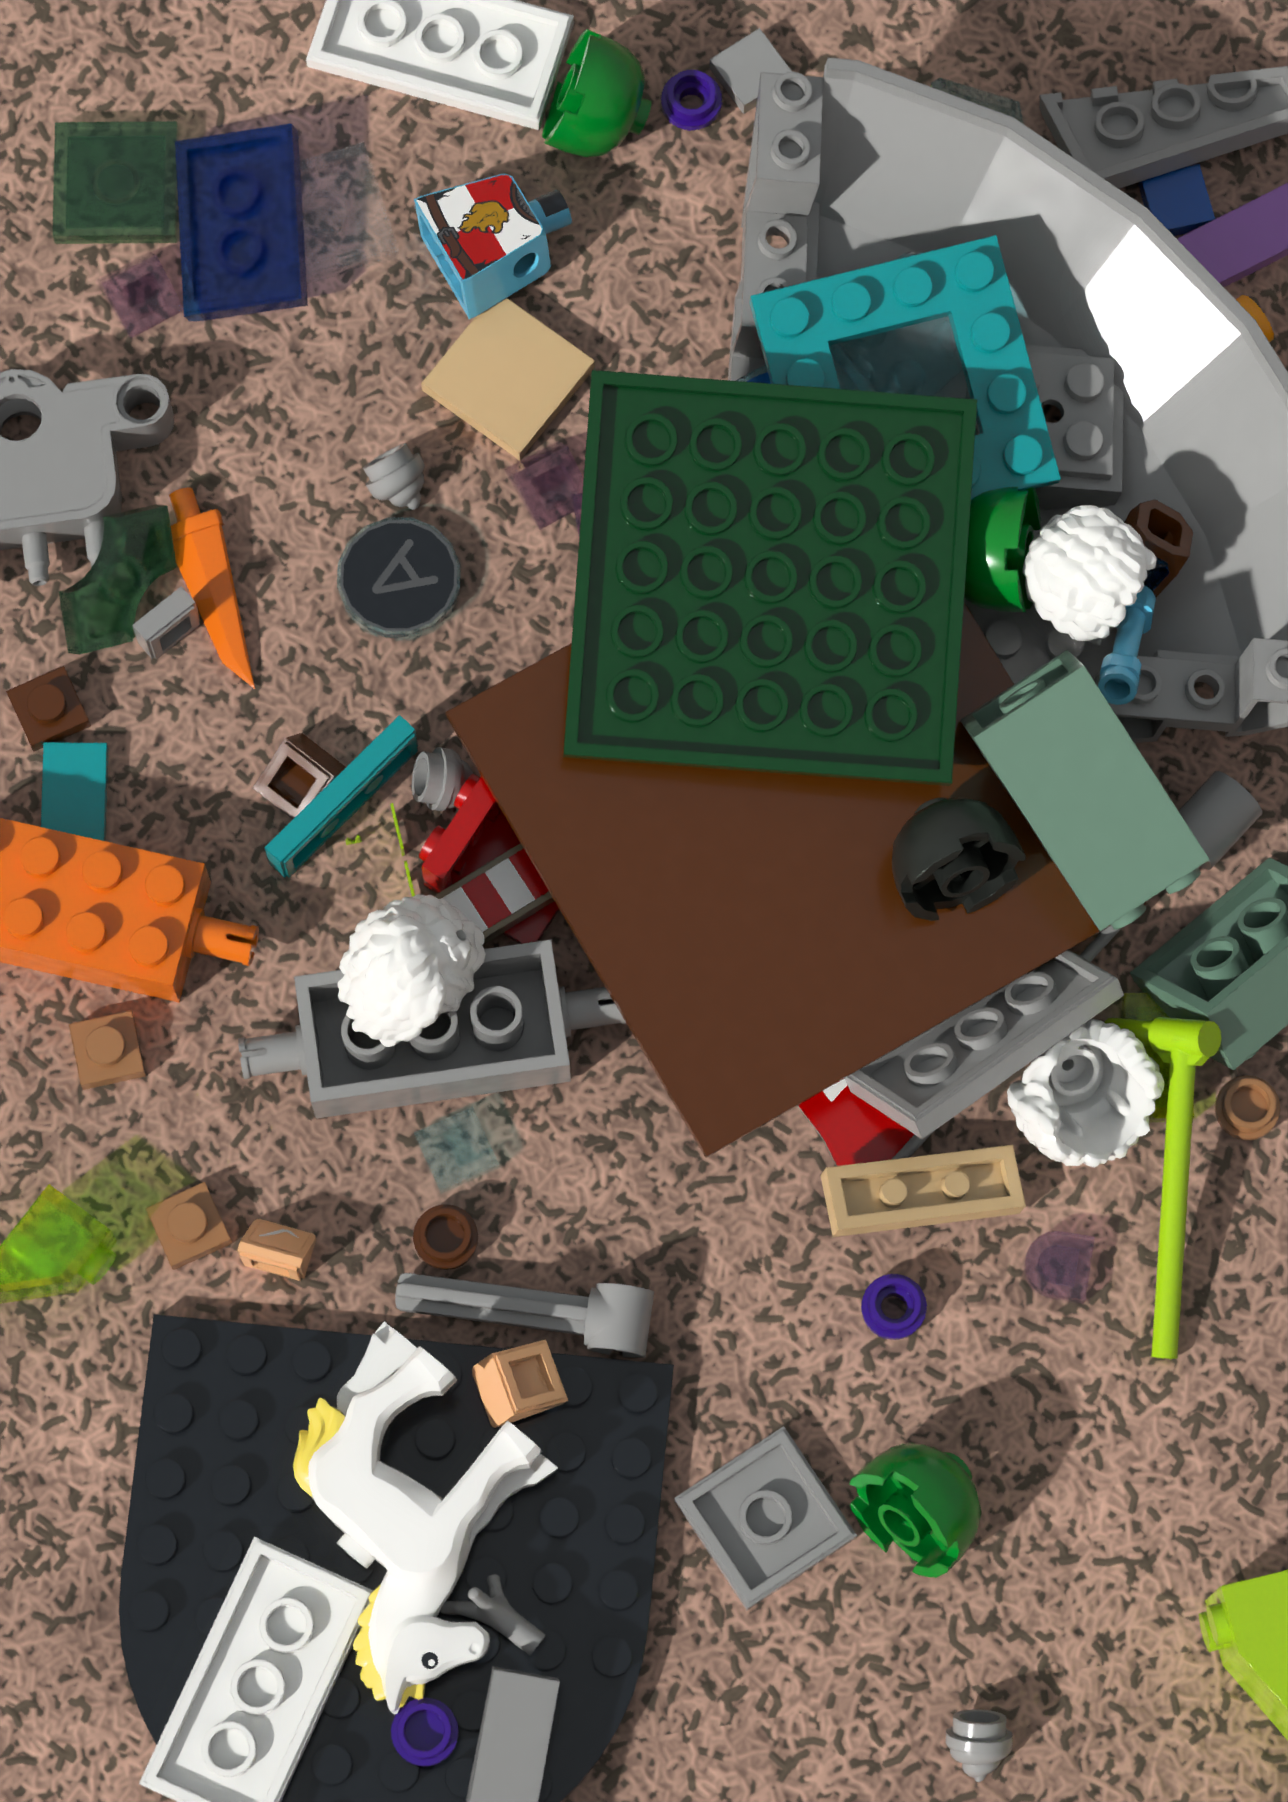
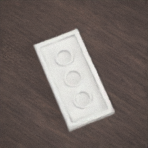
[306,0,574,130]
[139,1537,373,1802]

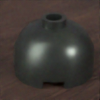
[892,798,1025,921]

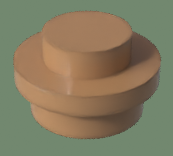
[1215,1075,1280,1140]

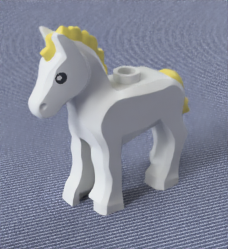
[293,1321,558,1715]

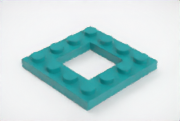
[749,235,1061,499]

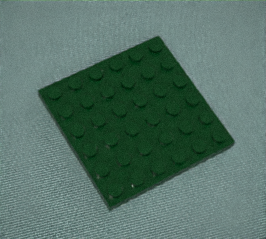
[563,370,977,786]

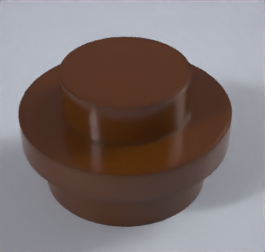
[413,1204,478,1270]

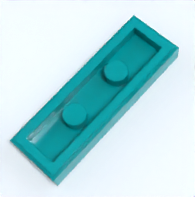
[264,715,418,878]

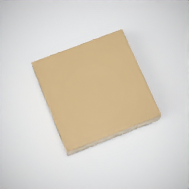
[421,298,595,460]

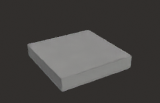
[674,1426,857,1610]

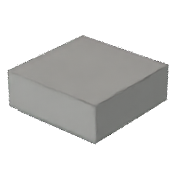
[709,28,792,114]
[132,586,201,660]

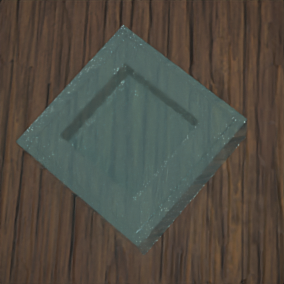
[414,1107,500,1194]

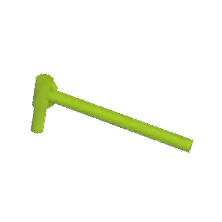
[1105,1017,1221,1359]

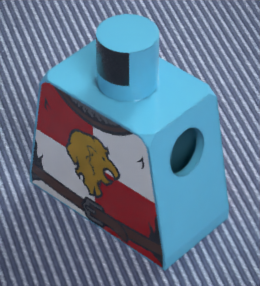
[414,173,572,319]

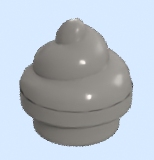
[363,443,425,510]
[412,747,473,811]
[946,1709,1013,1782]

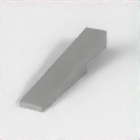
[466,1666,560,1802]

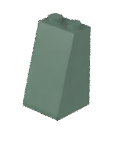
[960,650,1210,931]

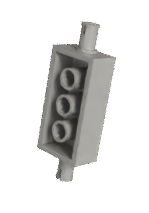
[238,940,627,1119]

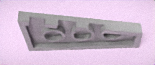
[1039,66,1288,189]

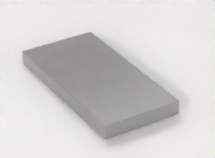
[845,950,1124,1139]

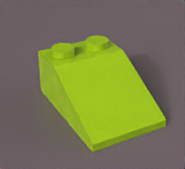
[1199,1570,1288,1740]

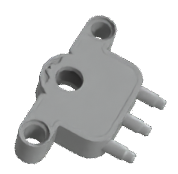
[0,369,175,586]

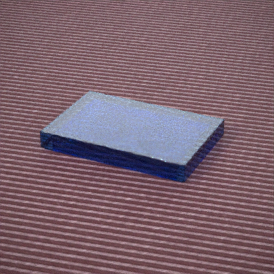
[175,123,308,321]

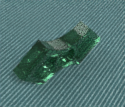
[59,504,177,655]

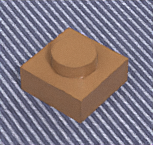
[69,1010,146,1090]
[145,1182,233,1270]

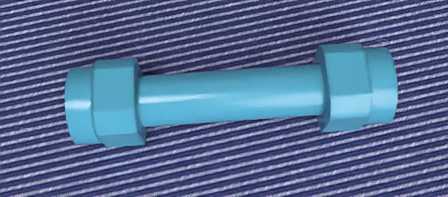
[1098,585,1156,705]

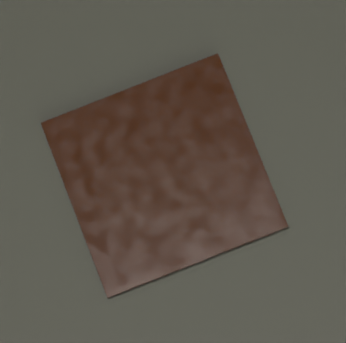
[445,602,1147,1158]

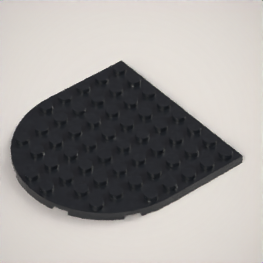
[119,1314,674,1802]

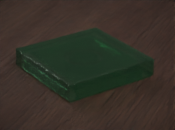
[52,121,179,244]

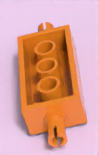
[0,818,259,1003]

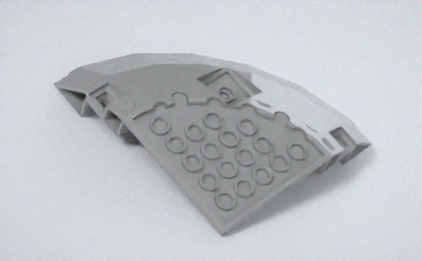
[728,57,1288,743]

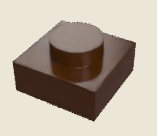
[6,666,91,752]

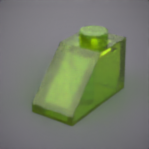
[0,1184,117,1304]

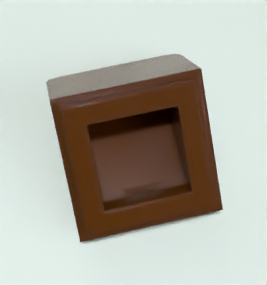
[253,733,346,819]

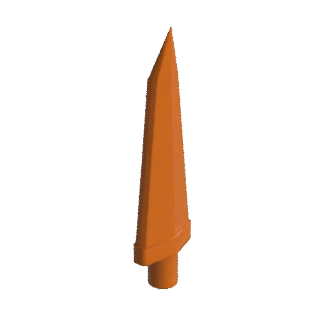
[161,487,255,689]

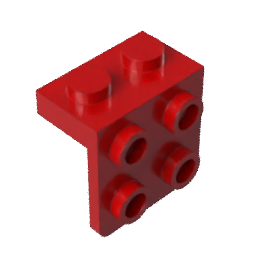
[419,773,560,944]

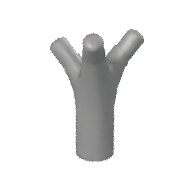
[440,1574,546,1656]

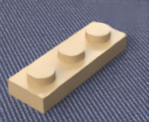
[821,1145,1026,1237]

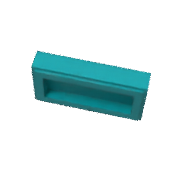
[41,742,109,841]

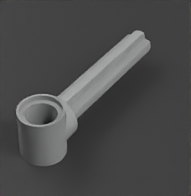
[395,1272,654,1358]

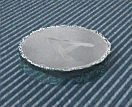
[337,517,461,641]

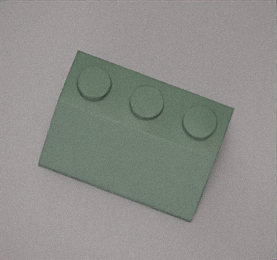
[1130,857,1288,1070]

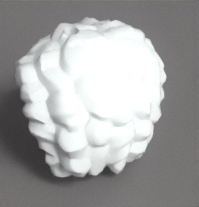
[1022,505,1157,646]
[338,894,486,1047]
[1007,1018,1165,1168]

